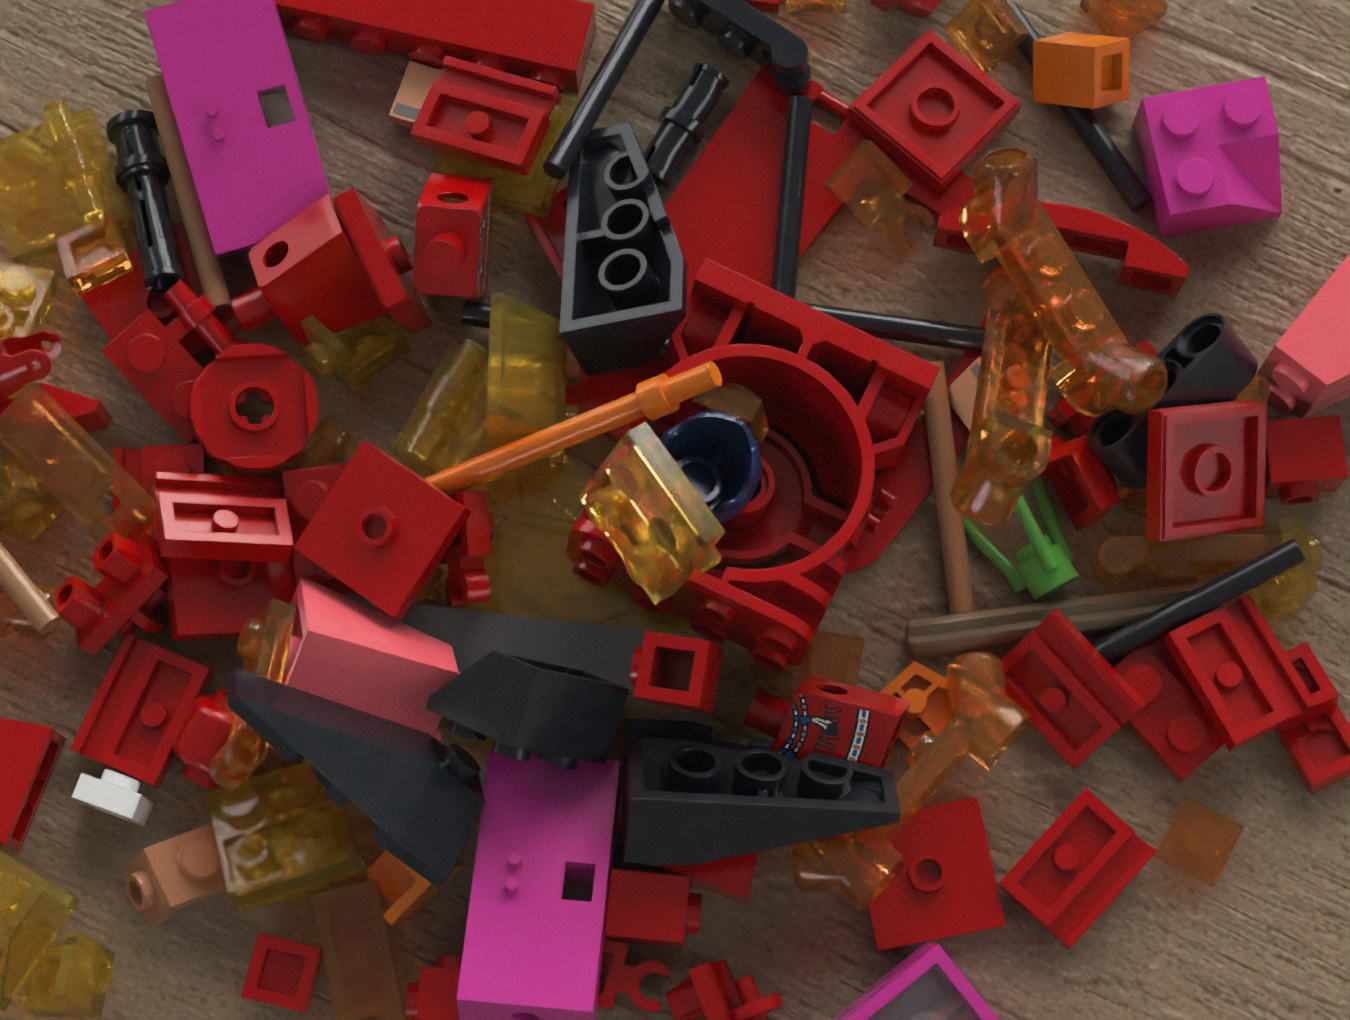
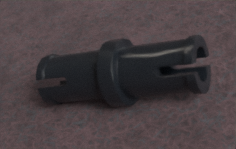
[643,62,730,188]

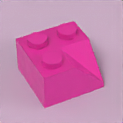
[1132,76,1282,239]

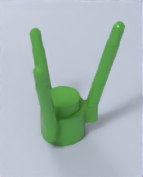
[963,452,1079,601]

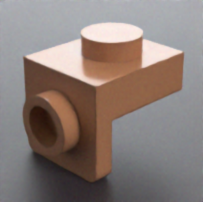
[125,823,239,926]

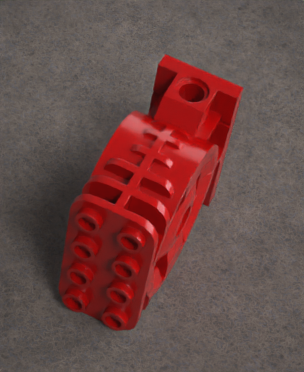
[566,258,941,671]

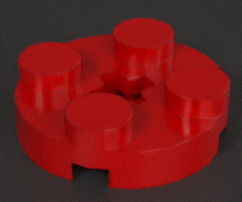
[189,343,319,473]

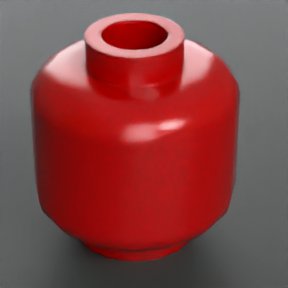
[172,689,264,790]

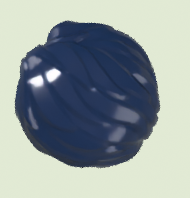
[641,411,762,531]

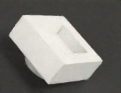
[72,769,154,827]

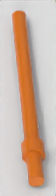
[424,361,722,496]

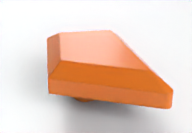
[880,661,998,753]

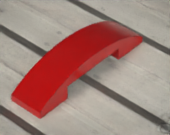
[932,200,1189,296]

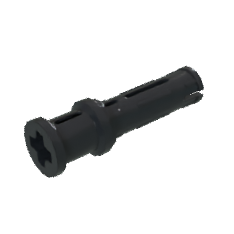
[106,109,185,294]

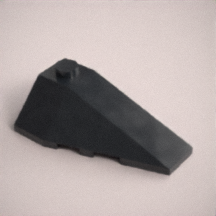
[621,718,901,866]

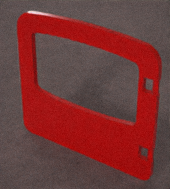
[548,67,1065,575]

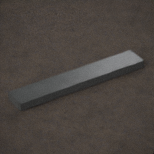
[344,595,708,696]

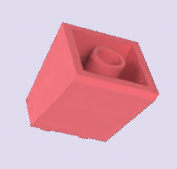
[1252,253,1350,418]
[263,577,462,748]

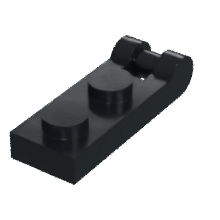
[668,0,811,96]

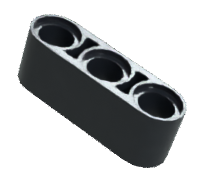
[1087,313,1258,490]

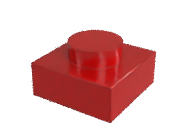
[241,932,325,1014]

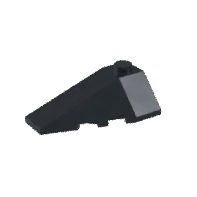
[559,122,688,376]
[226,668,485,889]

